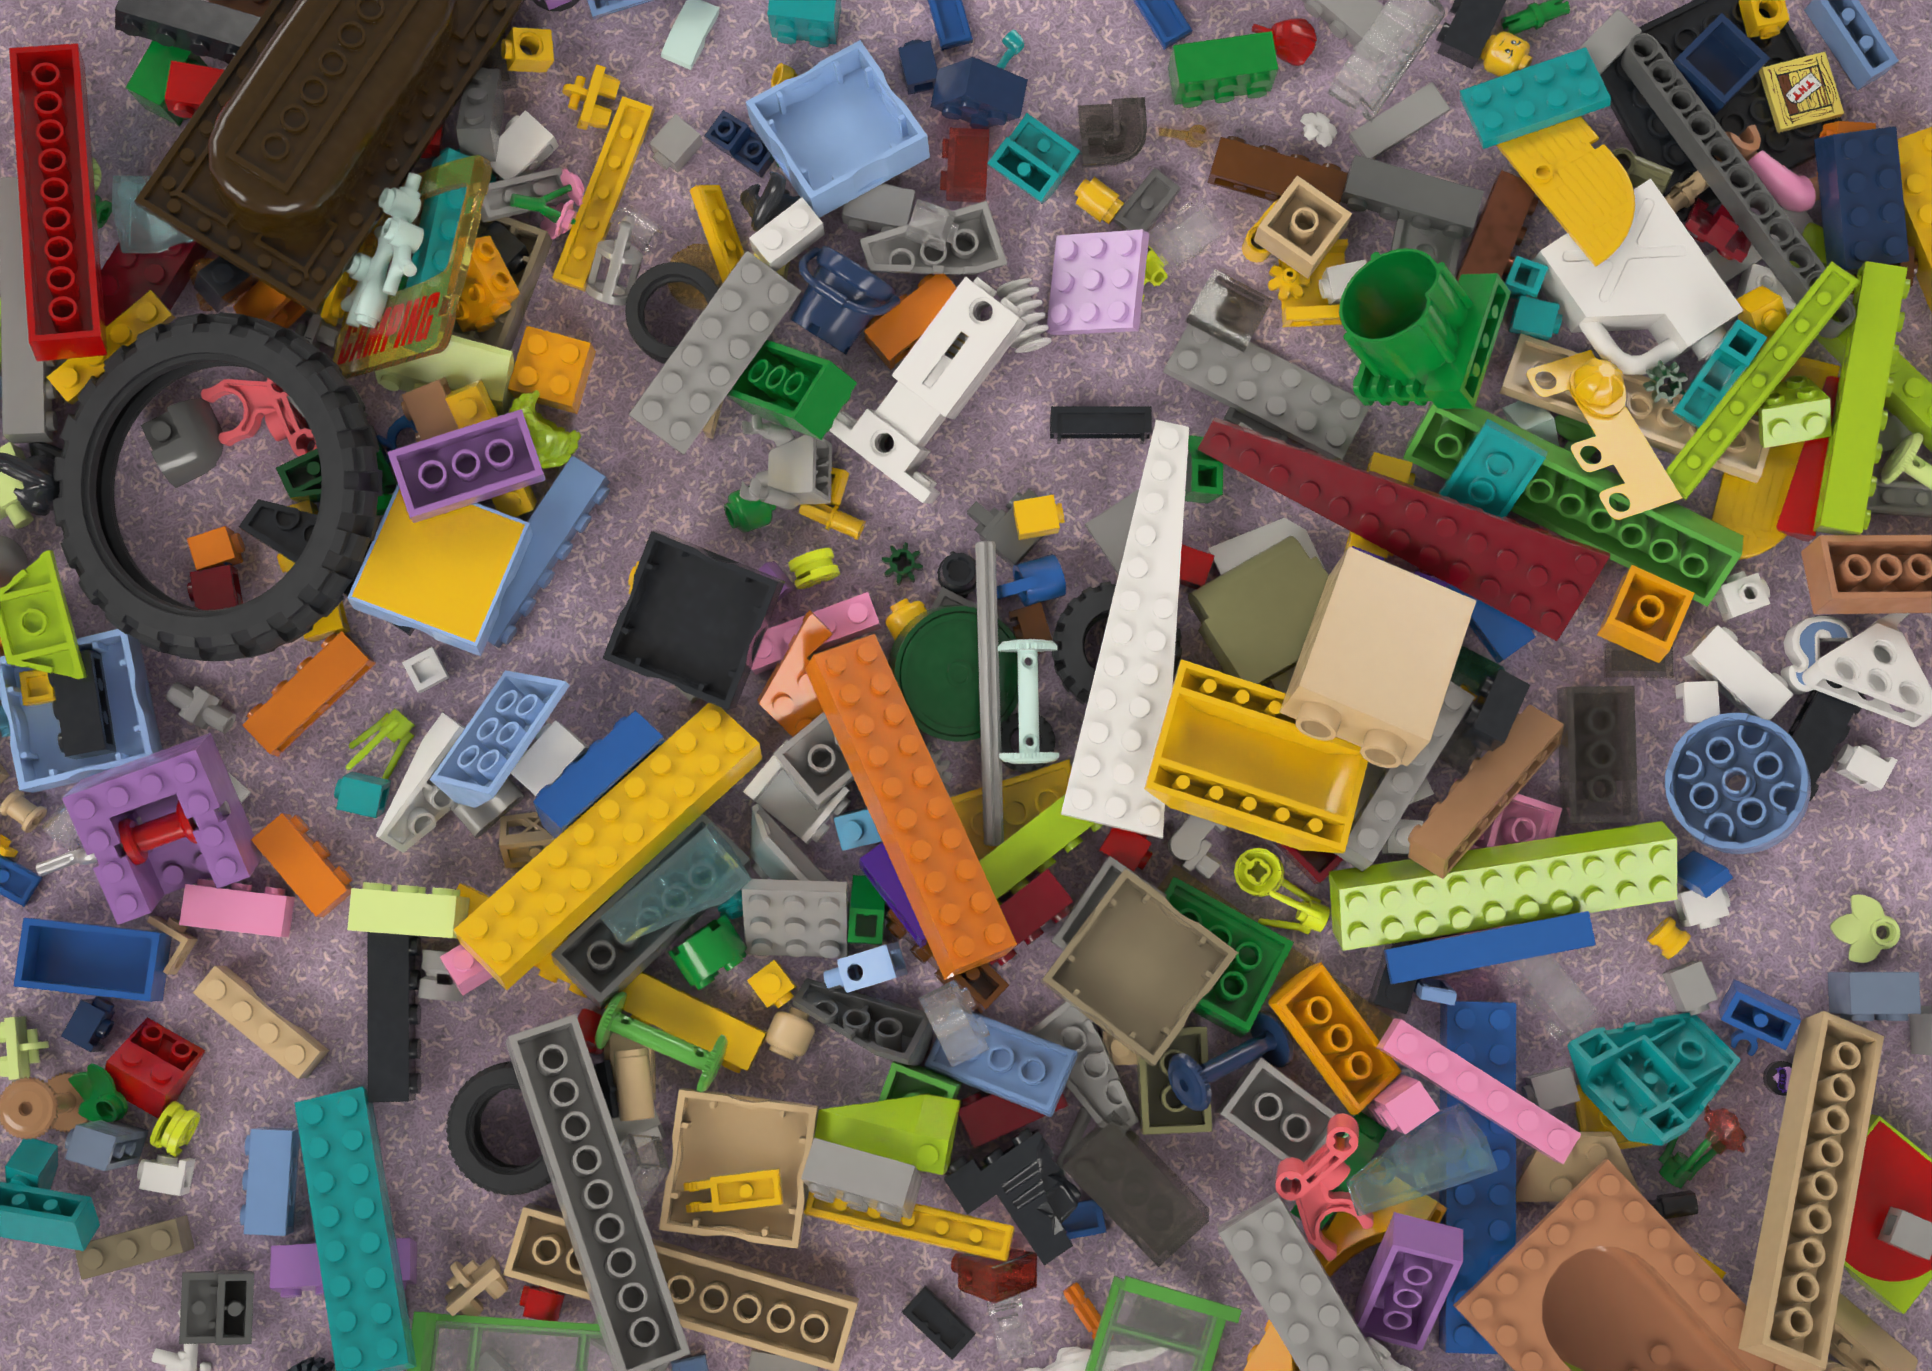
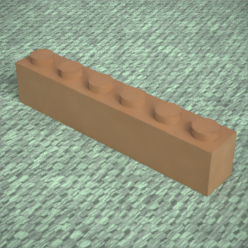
[1408,704,1564,879]

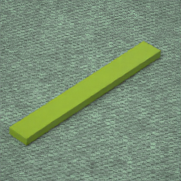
[1665,261,1860,501]

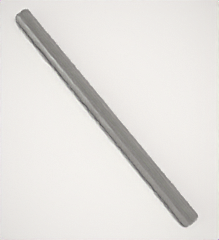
[975,541,1004,846]

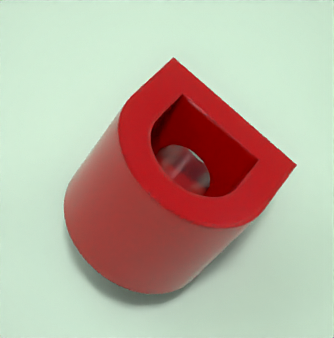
[519,1285,565,1322]

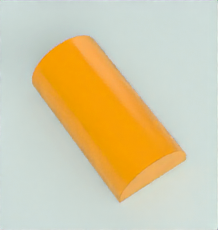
[1268,962,1402,1115]

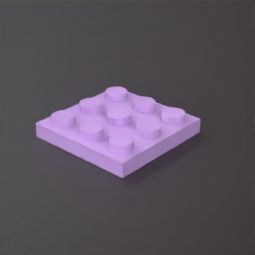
[1046,229,1149,335]

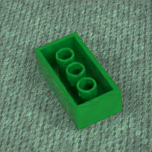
[727,340,857,440]

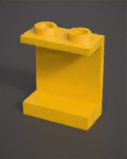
[1278,239,1348,328]

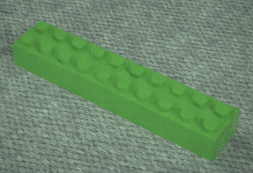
[1403,401,1744,607]

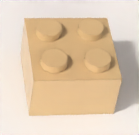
[1254,176,1352,279]

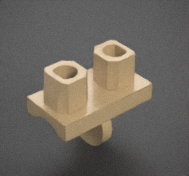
[445,1255,508,1316]

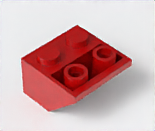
[105,1017,206,1119]

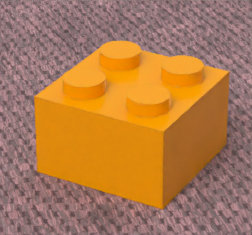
[508,326,596,414]
[1597,565,1695,663]

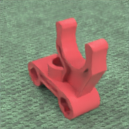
[201,378,317,456]
[1275,1113,1374,1261]

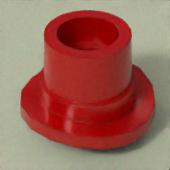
[577,1008,604,1055]

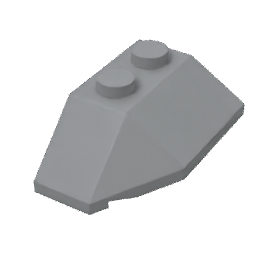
[750,803,850,906]

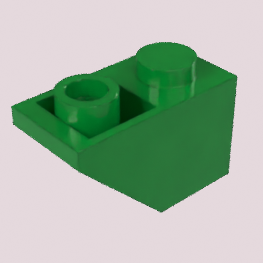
[1185,435,1223,504]
[848,875,885,945]

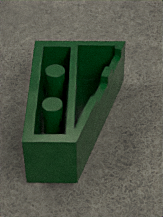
[276,430,398,503]

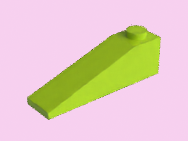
[814,1094,960,1175]

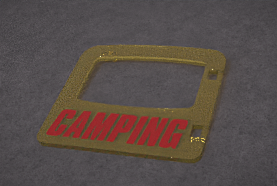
[333,155,492,379]

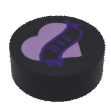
[1763,1061,1792,1096]

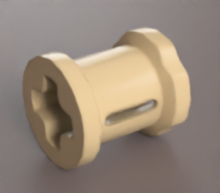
[0,789,47,833]

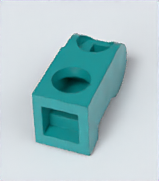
[1505,255,1548,300]

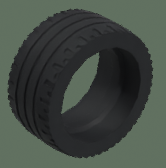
[625,262,719,364]

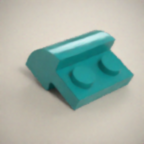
[987,113,1080,204]

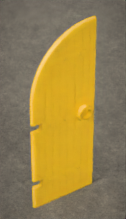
[1496,116,1635,267]
[1711,357,1840,560]

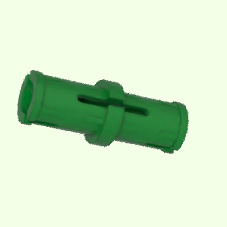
[1501,0,1570,35]

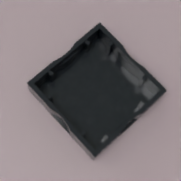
[602,531,785,710]

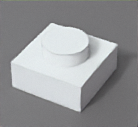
[402,647,450,693]

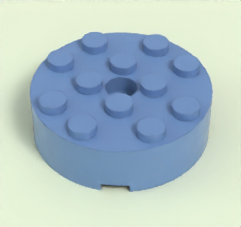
[1665,713,1811,854]

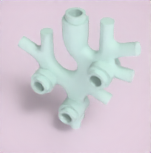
[341,172,424,328]

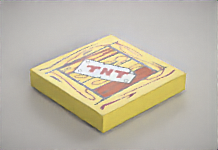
[1759,52,1844,133]

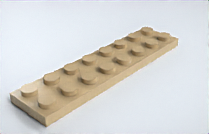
[1499,333,1770,483]

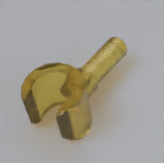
[1159,125,1206,148]

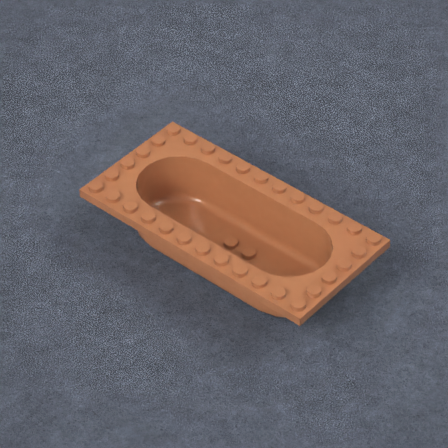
[1453,1158,1793,1371]

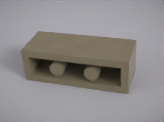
[75,1215,195,1280]

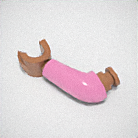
[1714,124,1820,212]

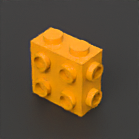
[449,236,520,332]

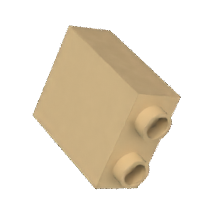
[1280,547,1476,768]

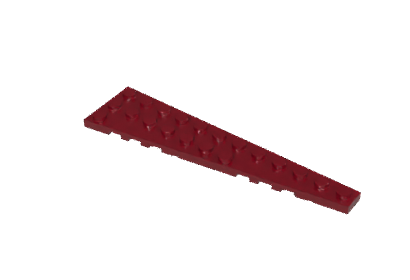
[1198,417,1610,641]

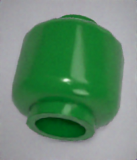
[724,486,776,533]

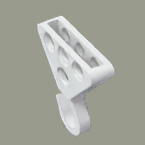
[1802,613,1932,727]

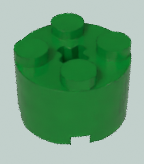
[668,914,748,990]

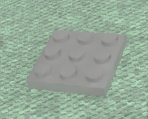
[742,878,848,958]

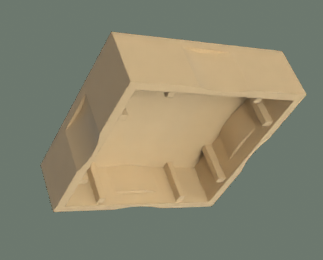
[659,1088,819,1249]

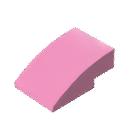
[1454,779,1562,850]

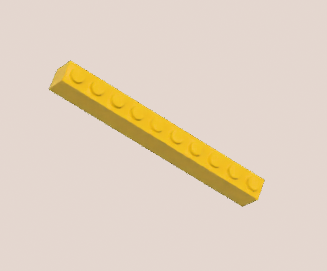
[456,883,767,1073]

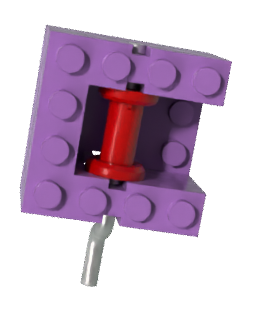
[36,733,263,925]

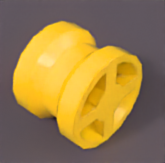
[1647,916,1691,959]

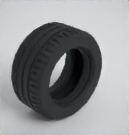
[446,1061,551,1195]

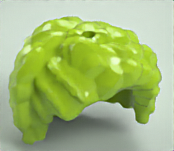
[509,390,581,469]

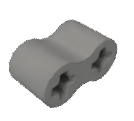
[453,777,524,838]

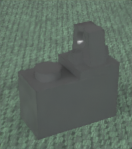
[967,489,1043,568]

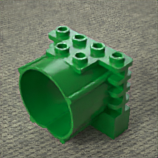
[1339,248,1511,409]

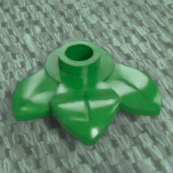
[68,1063,128,1122]

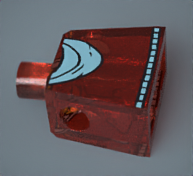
[951,1248,1037,1303]

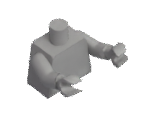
[740,414,832,510]

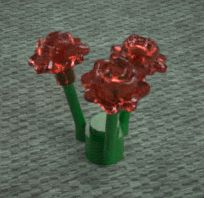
[1658,1105,1747,1188]

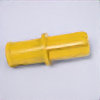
[799,504,866,540]

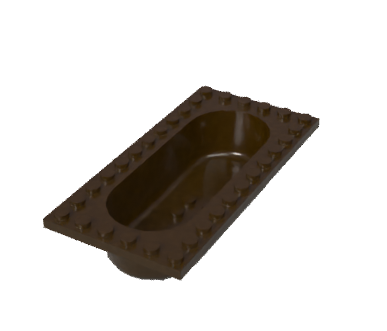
[134,0,525,314]

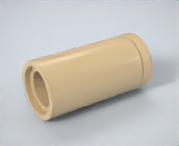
[613,1047,655,1121]

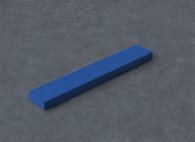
[1384,911,1596,984]

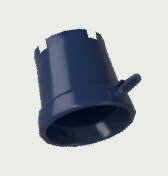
[790,245,900,355]

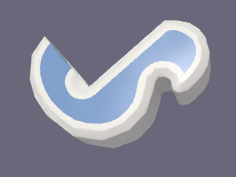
[1781,616,1853,695]

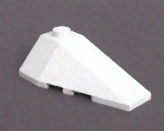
[376,712,465,853]

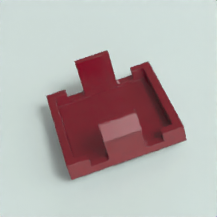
[1685,198,1751,263]

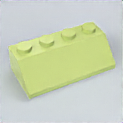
[374,317,515,416]

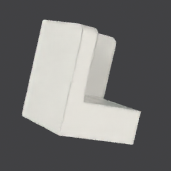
[1675,681,1720,723]

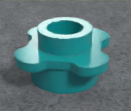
[717,890,743,919]

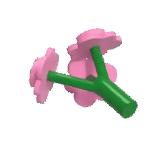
[510,168,584,239]

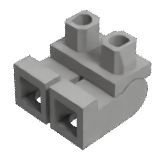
[1168,815,1227,879]

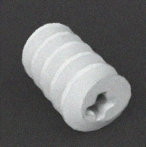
[997,278,1052,353]

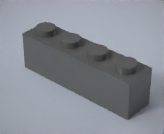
[1340,155,1484,239]

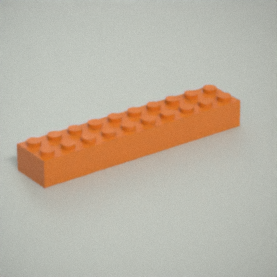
[805,634,1017,980]

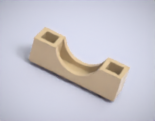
[193,966,330,1079]

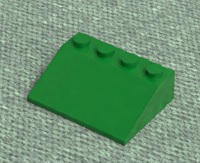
[1164,876,1294,1038]

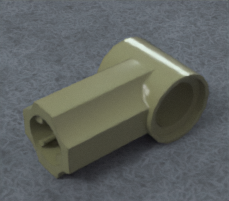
[1612,148,1674,195]

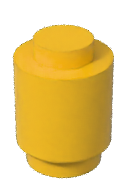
[1074,177,1125,224]

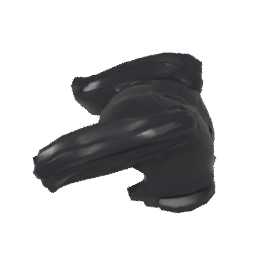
[740,171,800,232]
[0,442,62,516]

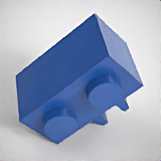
[1719,979,1801,1056]

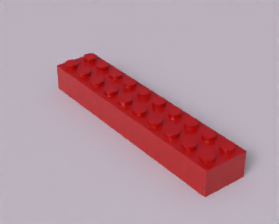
[9,43,108,362]

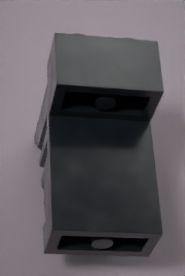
[944,1128,1081,1266]

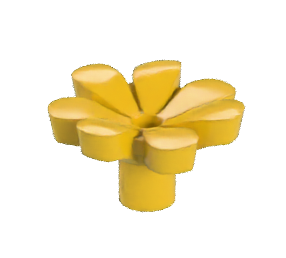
[1267,261,1311,301]

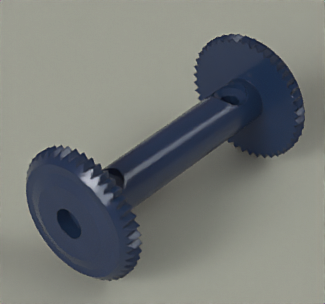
[1168,1011,1294,1111]

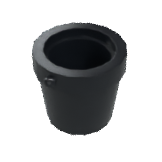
[937,551,976,598]

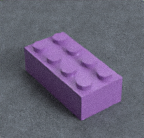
[387,409,545,523]
[1355,1212,1463,1351]

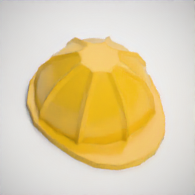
[1569,358,1626,417]

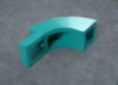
[1672,319,1768,429]

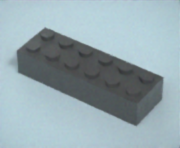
[551,813,751,1011]

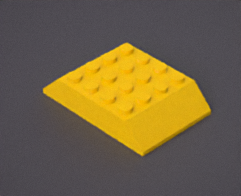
[1144,659,1368,853]

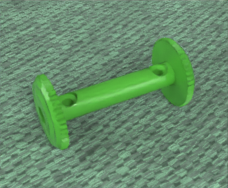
[595,991,728,1093]

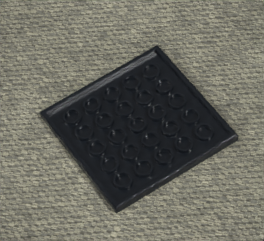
[1600,0,1842,224]

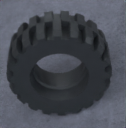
[1052,581,1182,705]

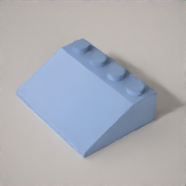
[430,670,570,808]

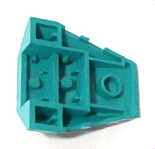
[1567,1012,1741,1146]

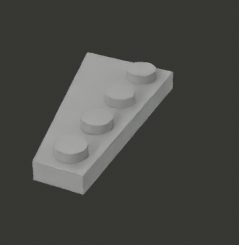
[1027,1001,1140,1142]

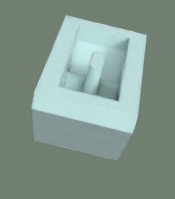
[1502,400,1559,446]

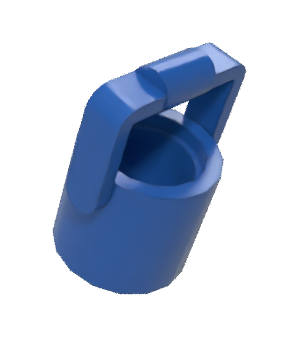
[997,554,1066,607]

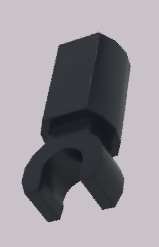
[1647,1190,1698,1219]

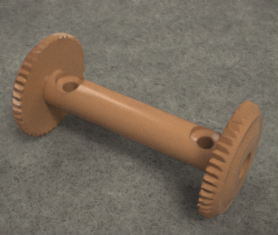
[0,1072,89,1140]

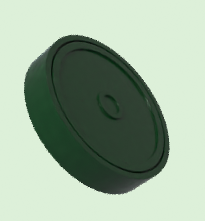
[888,605,1018,742]

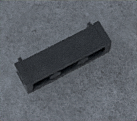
[1050,406,1152,444]

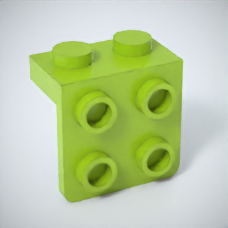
[1758,376,1832,448]

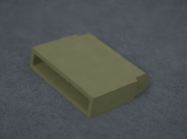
[1188,536,1329,686]

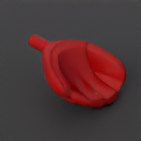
[1252,18,1317,66]

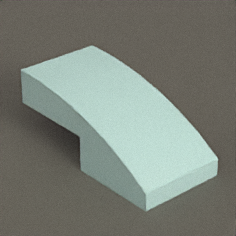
[661,0,720,70]

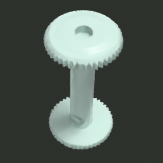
[998,639,1059,764]

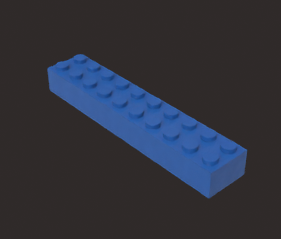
[1439,1001,1516,1354]

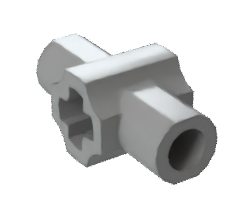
[166,682,236,734]

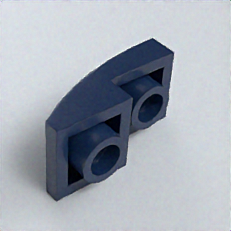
[704,110,775,178]

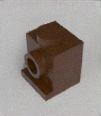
[1008,602,1053,655]

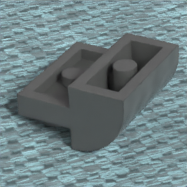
[179,1270,254,1345]

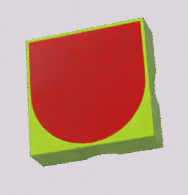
[1844,1114,1932,1314]

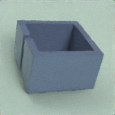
[1827,972,1921,1021]

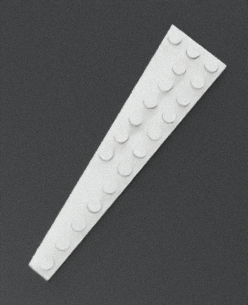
[1061,420,1189,839]

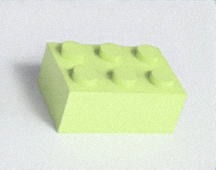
[347,882,470,939]

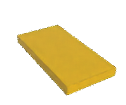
[950,759,1072,860]

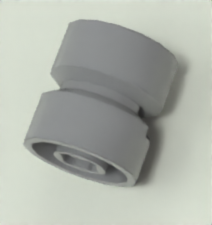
[418,950,463,1001]

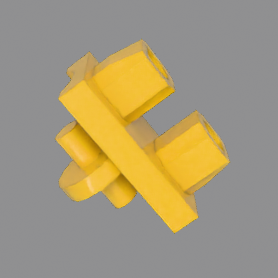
[562,64,621,130]

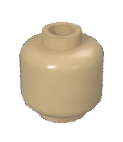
[765,1007,815,1060]

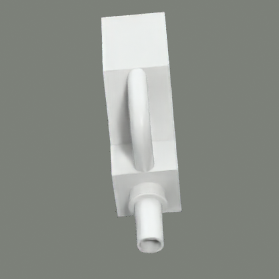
[1532,179,1745,386]

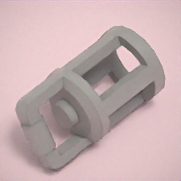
[585,215,643,306]

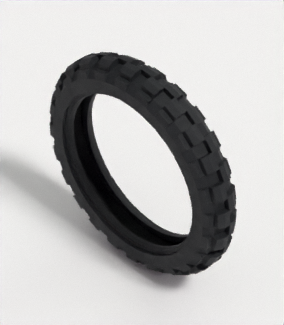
[53,312,382,661]

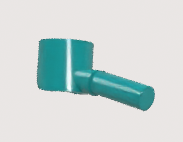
[997,29,1024,69]

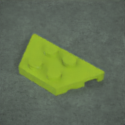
[0,550,87,679]

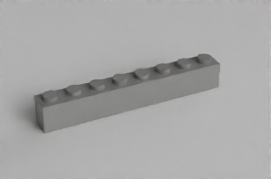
[0,177,58,444]

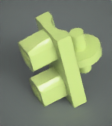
[0,1016,49,1080]

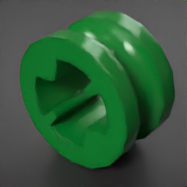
[95,195,113,229]

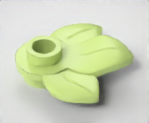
[1830,894,1900,963]

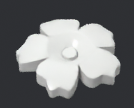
[1300,112,1337,148]

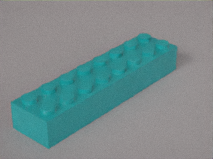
[294,1086,417,1371]

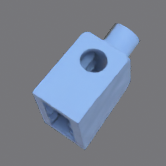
[823,942,908,993]

